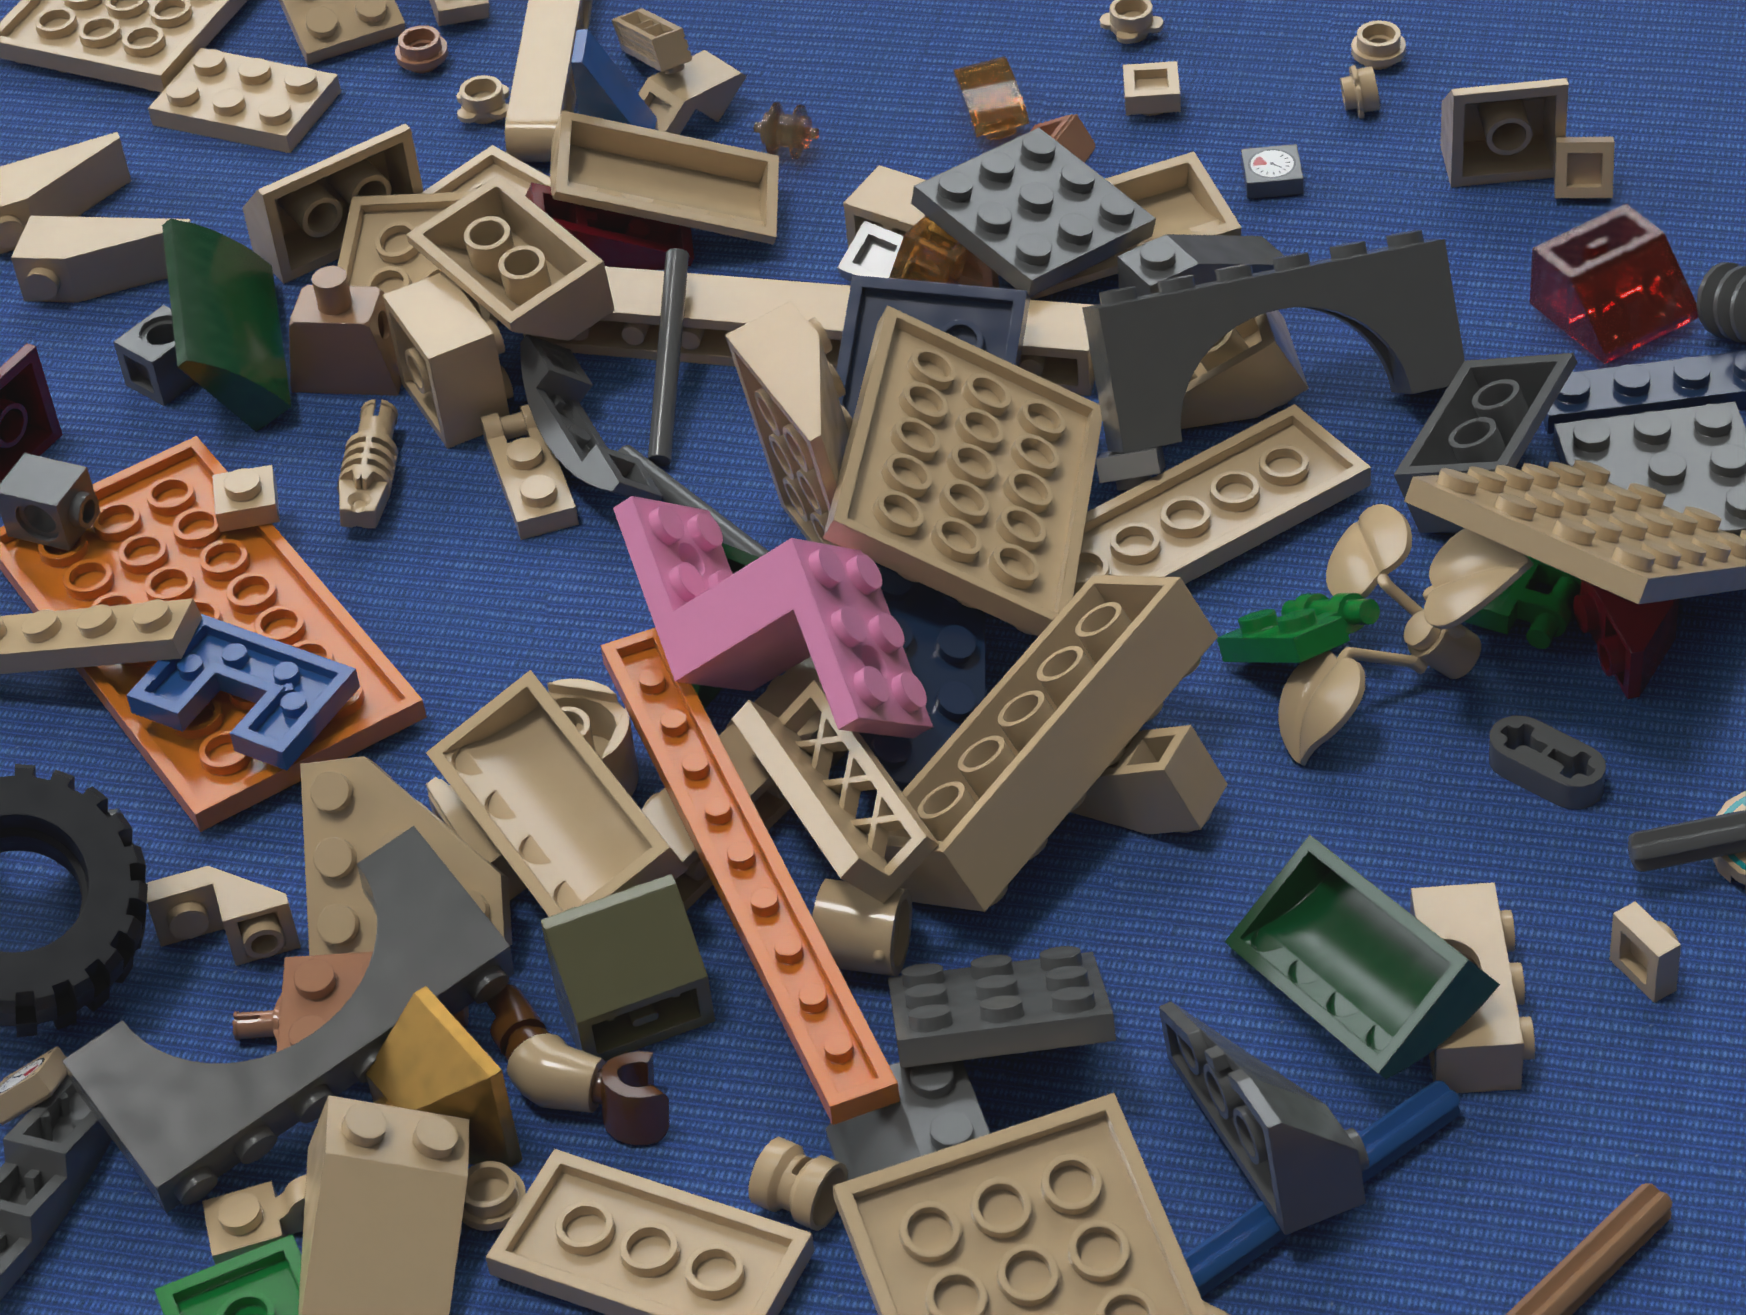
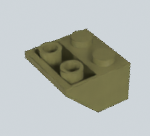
[541,874,715,1061]

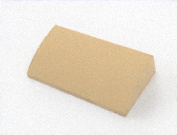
[550,110,779,245]
[1014,152,1242,300]
[426,670,688,917]

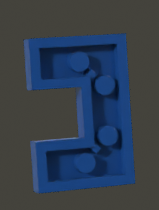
[126,614,360,771]

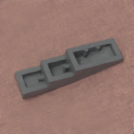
[0,1074,112,1301]

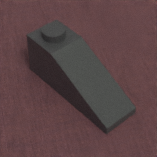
[1117,234,1284,297]

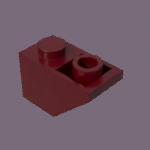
[1573,579,1679,700]

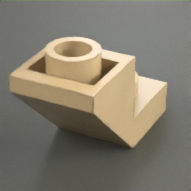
[638,50,747,135]
[146,866,301,966]

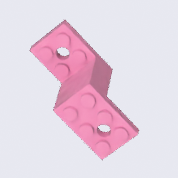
[613,496,933,739]

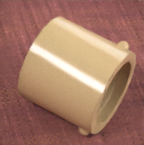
[812,879,912,976]

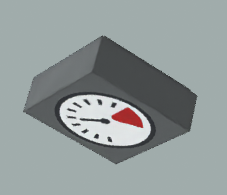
[1241,144,1303,199]

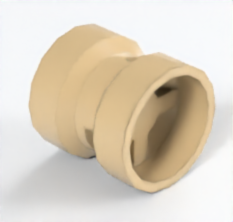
[749,1137,848,1231]

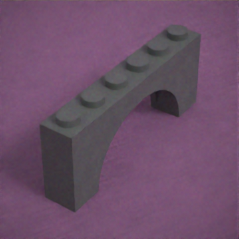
[1082,229,1465,454]
[62,826,514,1213]

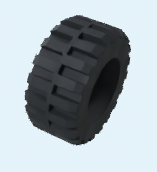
[0,764,148,1037]

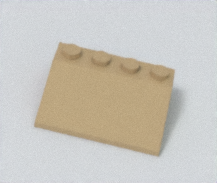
[725,301,853,546]

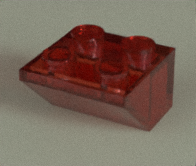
[1530,203,1698,364]

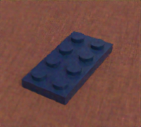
[859,562,985,792]

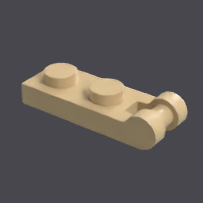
[480,404,579,540]

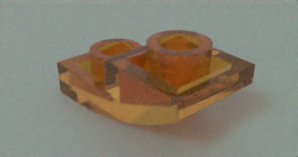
[953,56,1029,140]

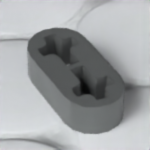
[1489,715,1606,809]

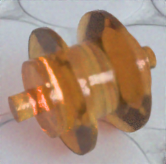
[753,102,819,159]

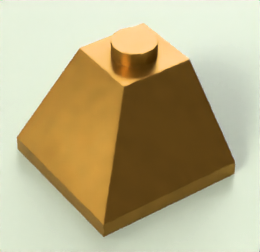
[366,986,523,1167]

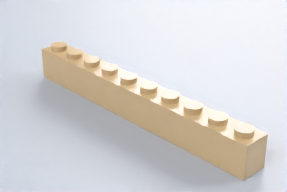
[523,266,1095,396]

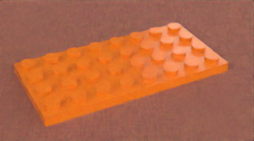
[0,436,427,832]

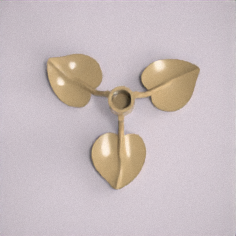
[1278,504,1534,766]

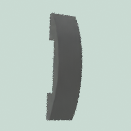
[520,334,663,501]

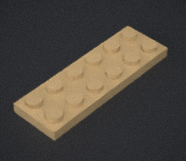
[1073,404,1371,597]

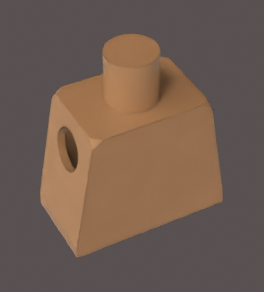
[289,266,402,396]

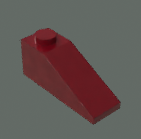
[525,182,694,270]

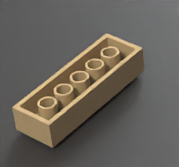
[868,575,1218,912]

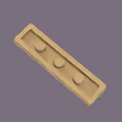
[732,680,939,904]

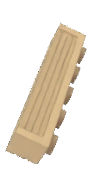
[611,8,693,74]

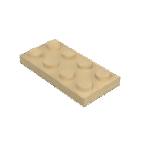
[486,1149,815,1315]

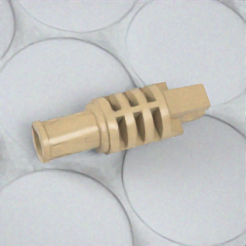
[337,399,398,528]

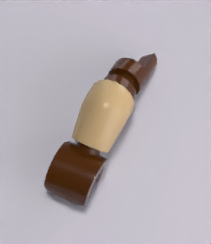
[487,984,670,1145]

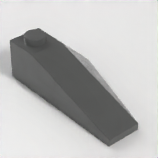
[1158,1001,1370,1235]

